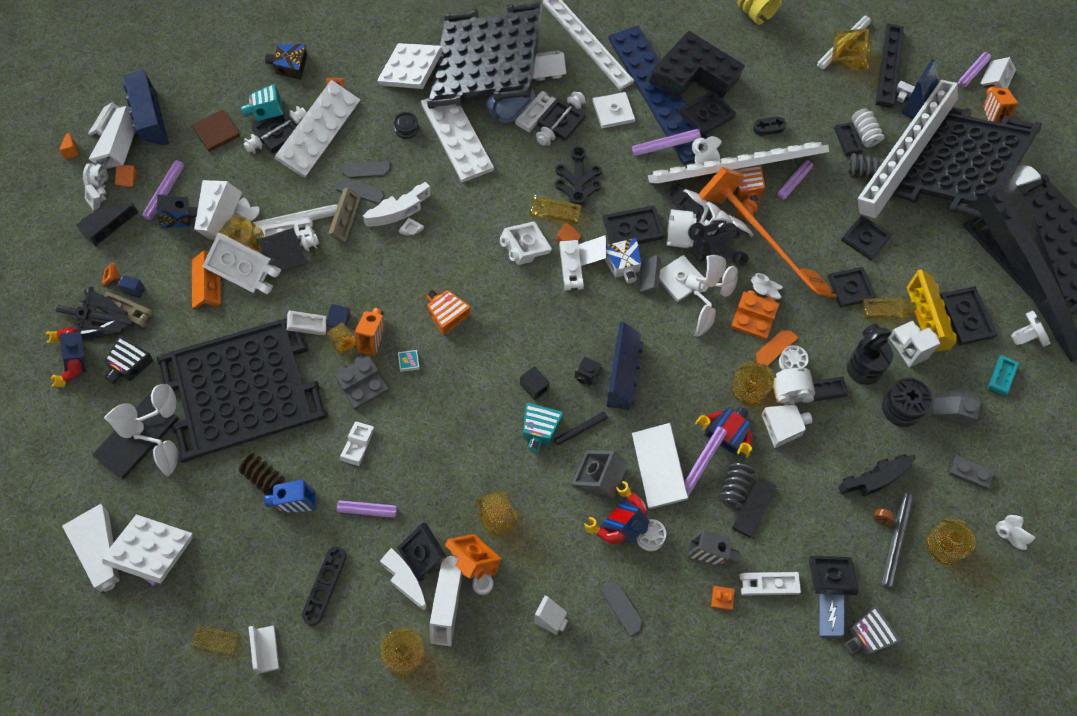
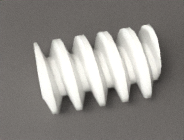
[852,109,885,147]

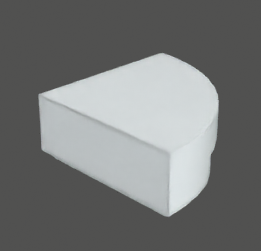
[399,218,424,235]

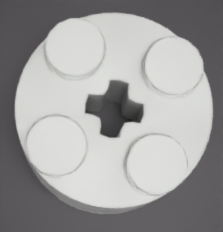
[666,209,697,248]
[771,368,815,406]

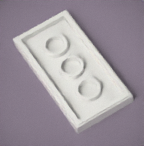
[632,423,689,509]

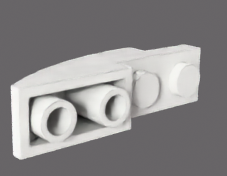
[363,182,431,227]

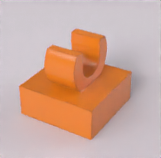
[711,586,735,611]

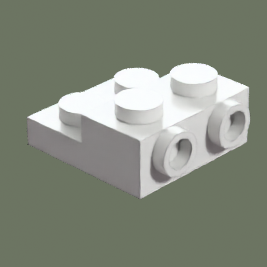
[500,222,552,265]

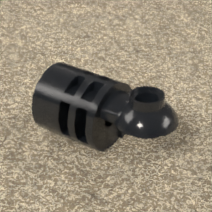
[846,323,893,385]

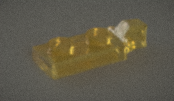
[862,298,917,319]

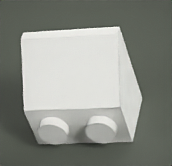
[533,51,566,81]

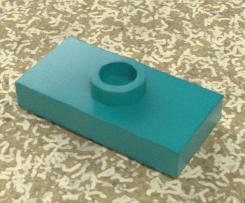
[987,355,1019,397]

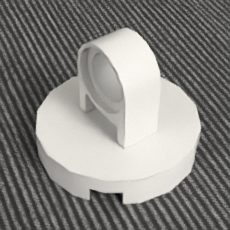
[1011,311,1051,347]

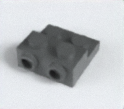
[334,356,389,410]

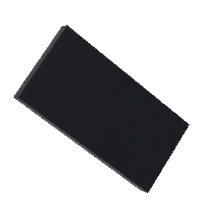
[92,395,179,480]

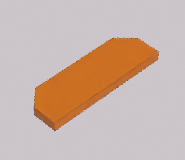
[756,330,799,369]

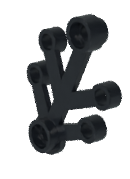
[555,146,601,208]
[688,220,749,267]

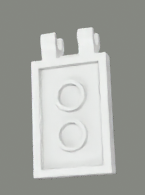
[202,233,281,294]

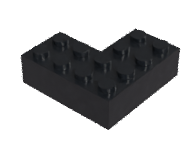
[649,31,745,100]

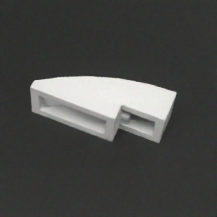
[380,548,427,610]

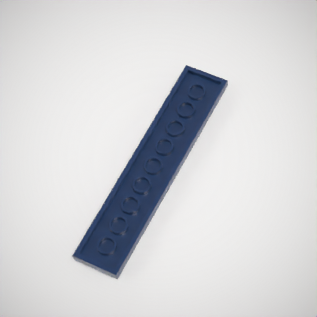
[608,25,707,165]

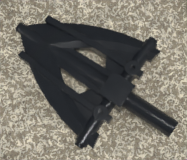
[56,286,133,338]

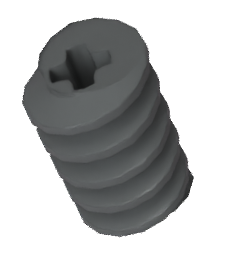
[848,153,884,179]
[720,463,755,509]

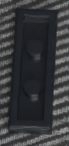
[732,477,777,538]

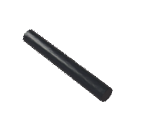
[554,412,608,446]

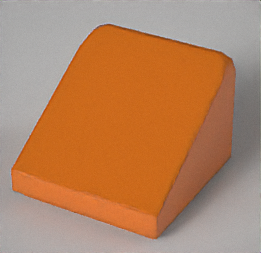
[60,133,79,159]
[115,165,137,188]
[557,223,581,243]

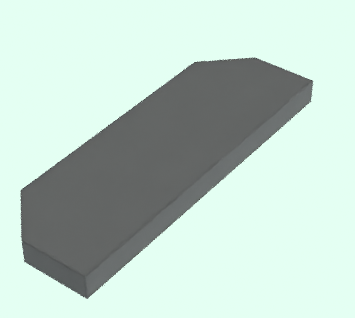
[342,161,390,178]
[335,178,384,204]
[599,582,642,636]

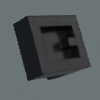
[574,356,602,385]

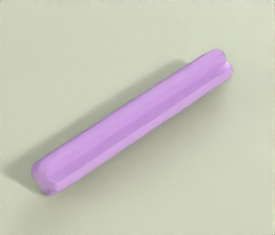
[632,129,701,156]
[142,160,184,221]
[685,427,727,497]

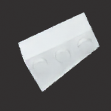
[194,180,242,240]

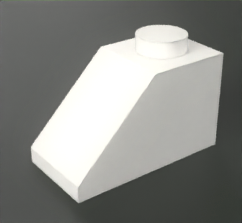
[534,596,568,635]

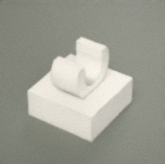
[896,81,915,103]
[85,184,106,211]

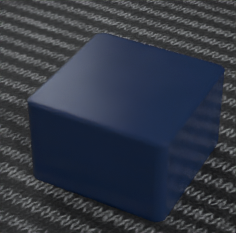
[118,275,145,298]

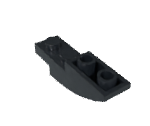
[839,454,916,497]

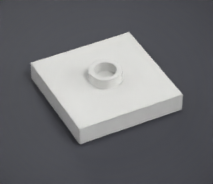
[592,92,635,129]
[659,255,704,303]

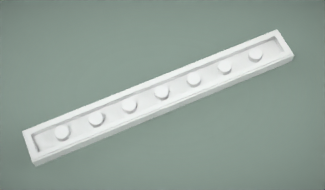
[543,0,634,91]

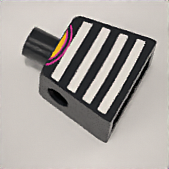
[104,335,154,384]

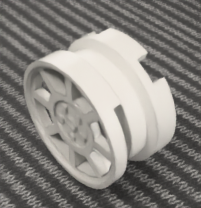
[83,163,108,189]
[779,345,808,371]
[636,519,666,551]

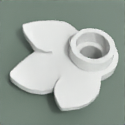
[692,136,722,165]
[229,198,260,229]
[751,273,783,300]
[996,515,1035,550]

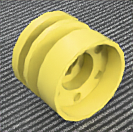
[737,0,782,25]

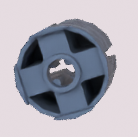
[486,89,535,124]

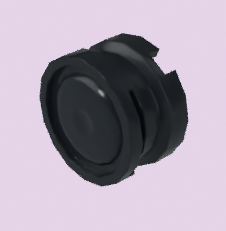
[393,112,419,139]

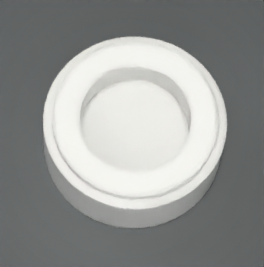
[472,574,493,595]

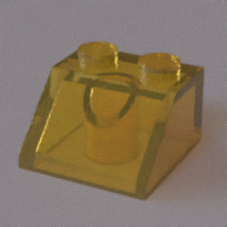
[832,28,872,70]

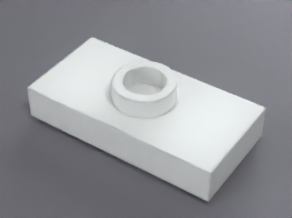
[287,310,327,335]

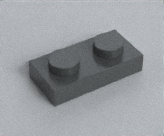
[949,455,994,490]

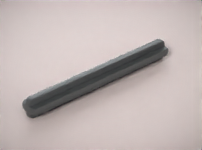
[882,493,914,589]

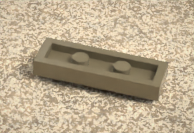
[328,188,361,243]

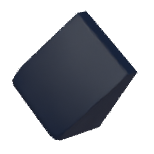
[326,304,351,330]

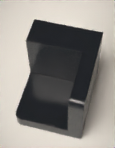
[520,367,550,401]

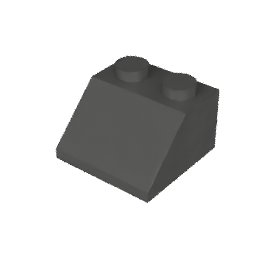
[571,450,629,498]

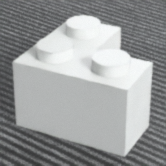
[889,321,940,368]

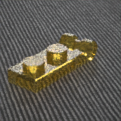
[529,196,582,224]

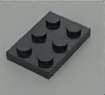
[678,90,737,136]
[602,205,665,244]
[940,286,997,345]

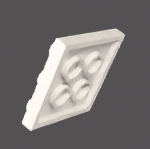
[377,43,443,89]
[102,514,193,584]

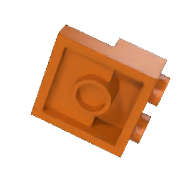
[731,291,779,340]
[445,534,502,579]

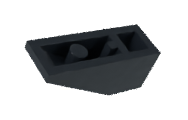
[76,201,138,247]

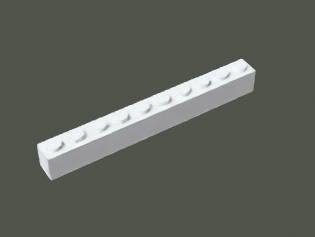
[858,80,958,218]

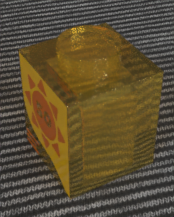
[327,322,356,356]

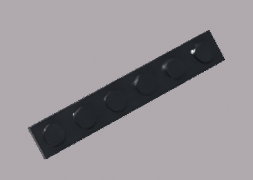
[875,23,904,108]

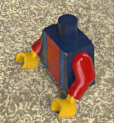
[46,327,86,388]
[695,406,752,458]
[584,481,650,545]

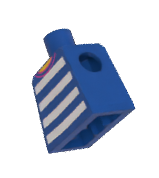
[264,480,316,513]

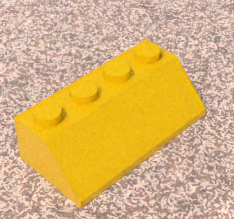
[907,269,957,352]

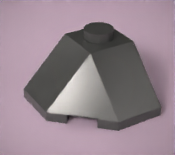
[931,387,981,427]

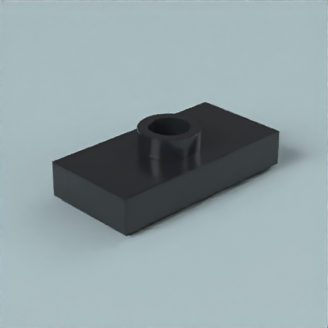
[834,122,863,157]
[812,377,848,402]

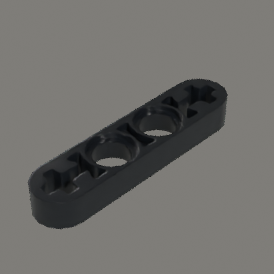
[302,546,346,626]

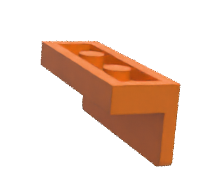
[192,251,221,309]

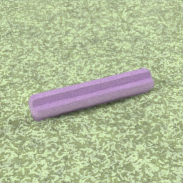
[958,52,991,88]
[777,160,813,200]
[337,500,397,518]

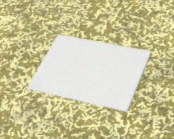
[578,236,606,266]

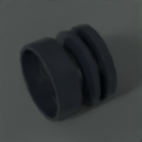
[882,378,933,427]

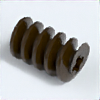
[239,453,285,495]

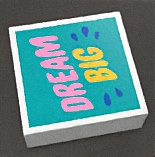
[398,350,420,372]

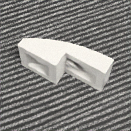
[340,421,374,466]

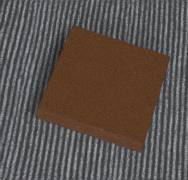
[192,110,240,152]

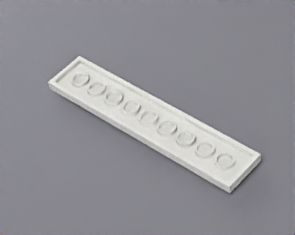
[648,142,829,183]

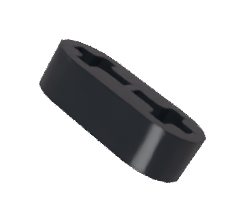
[753,117,786,136]

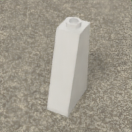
[89,106,135,169]
[62,504,120,592]
[430,556,462,646]

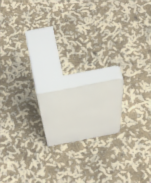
[980,57,1016,88]
[88,102,120,136]
[249,626,280,674]

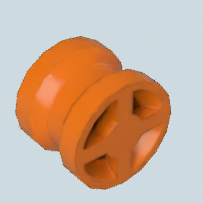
[736,199,758,222]

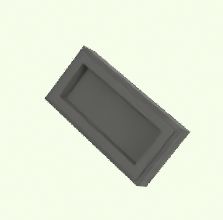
[640,255,661,294]

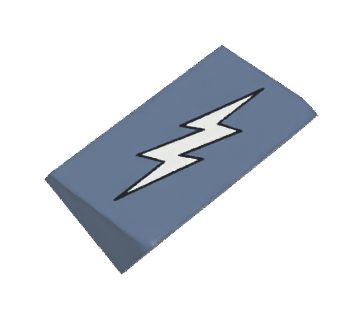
[819,594,844,638]

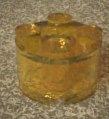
[218,215,264,252]
[731,361,774,405]
[475,490,518,538]
[926,518,976,565]
[380,627,426,676]

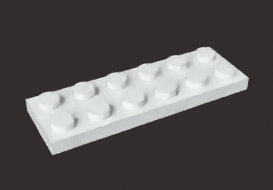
[274,80,360,178]
[421,98,494,182]

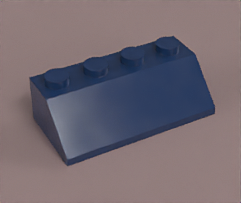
[123,69,169,145]
[606,322,644,410]

